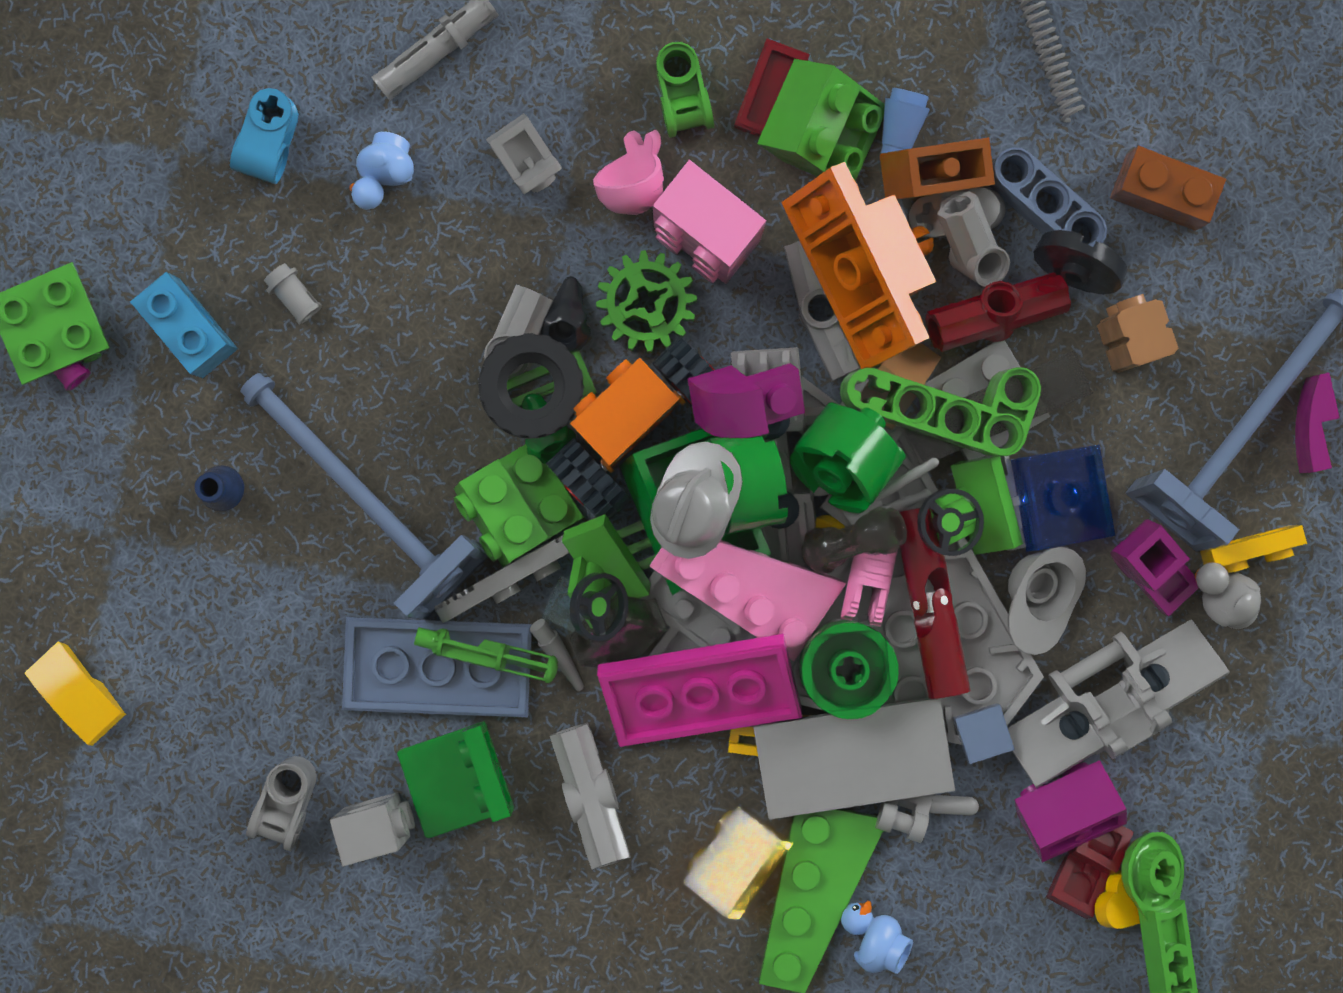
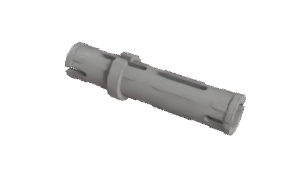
[371,0,499,101]

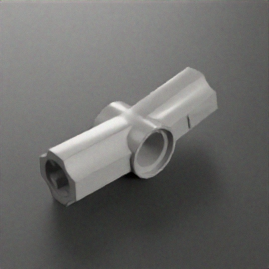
[784,241,861,382]
[550,723,631,870]

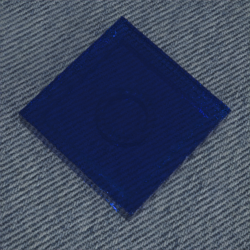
[1011,444,1115,552]

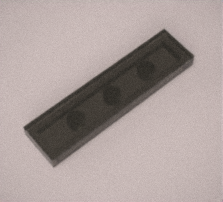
[901,350,1093,466]

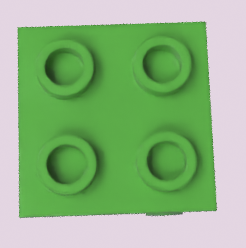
[0,262,110,385]

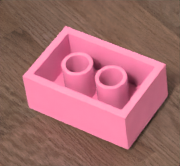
[653,159,767,284]

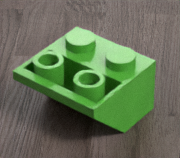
[757,59,885,181]

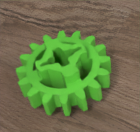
[596,250,697,353]

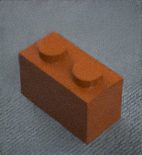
[880,137,995,199]
[1110,145,1226,231]

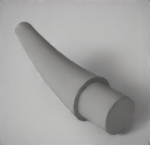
[530,619,584,691]

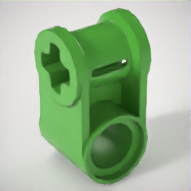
[656,42,714,138]

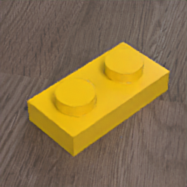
[1200,525,1307,573]

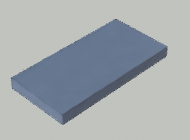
[342,617,532,717]

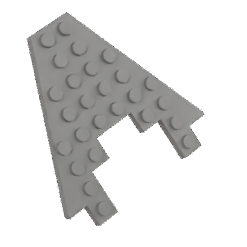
[635,377,1044,745]

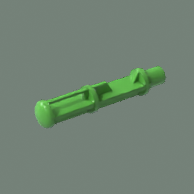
[414,627,558,683]

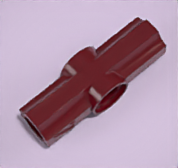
[925,272,1071,352]

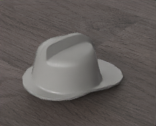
[650,442,743,559]
[1008,547,1086,655]

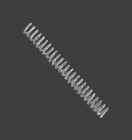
[1016,0,1085,123]

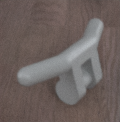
[875,794,979,843]

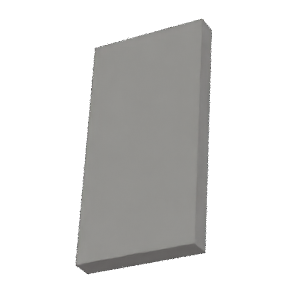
[753,697,955,820]

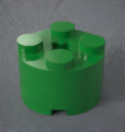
[790,402,906,513]
[706,433,788,535]
[799,620,899,719]

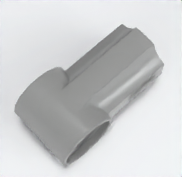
[937,191,1010,287]
[484,284,554,379]

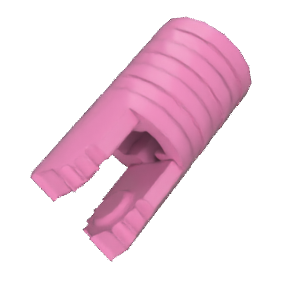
[841,535,899,627]

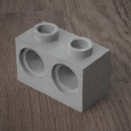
[330,792,415,867]

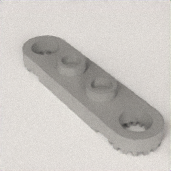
[434,517,596,623]

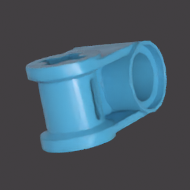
[230,88,299,184]

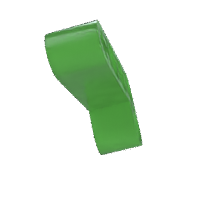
[840,367,1041,456]

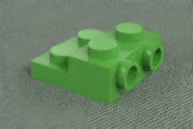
[454,444,584,568]

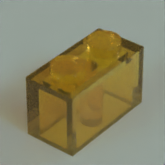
[683,806,793,919]

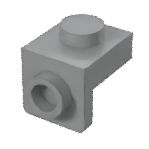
[486,113,562,194]

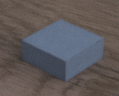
[953,703,1015,764]

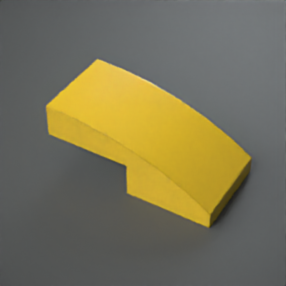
[25,641,126,746]

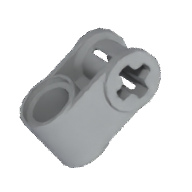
[246,756,317,852]

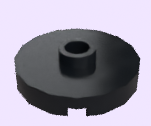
[1033,230,1127,295]

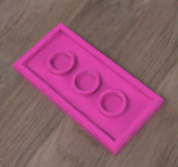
[597,634,802,747]

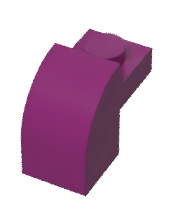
[688,363,805,438]
[1110,519,1199,617]

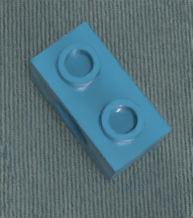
[130,272,238,378]

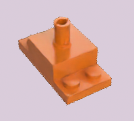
[781,162,936,369]

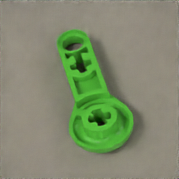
[1121,832,1198,993]

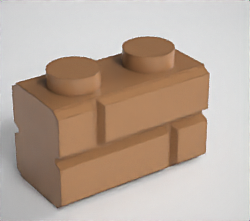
[1097,294,1179,373]

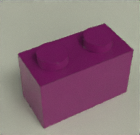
[1014,760,1127,863]

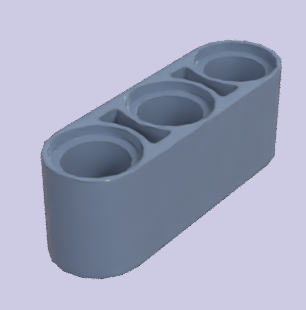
[990,147,1107,247]

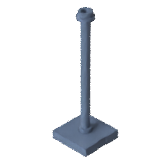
[1125,289,1343,552]
[240,373,488,620]

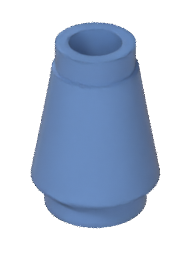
[881,88,930,153]

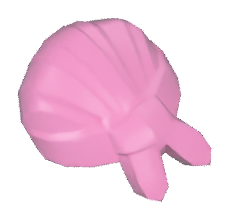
[593,129,664,215]

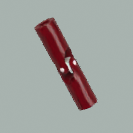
[893,508,971,699]

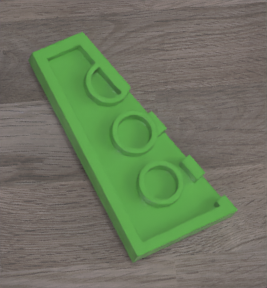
[759,809,883,993]

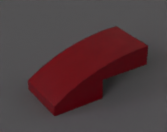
[1046,826,1134,919]

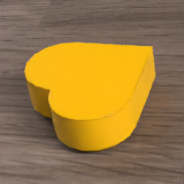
[1095,870,1140,929]

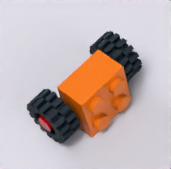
[546,337,714,520]

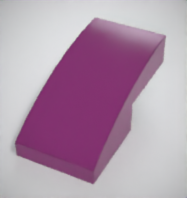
[1295,373,1340,474]

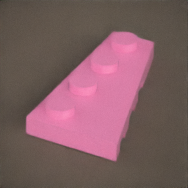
[650,540,847,661]

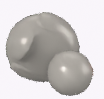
[1195,562,1261,629]

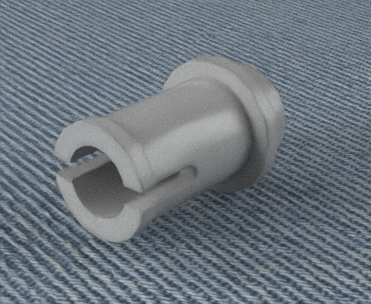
[264,263,322,325]

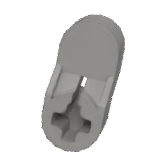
[909,188,1006,238]

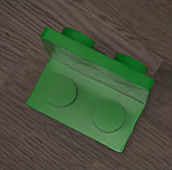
[397,721,515,838]

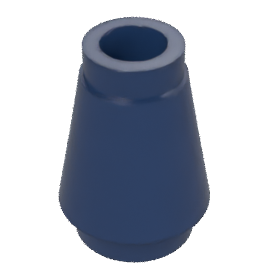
[195,465,244,511]

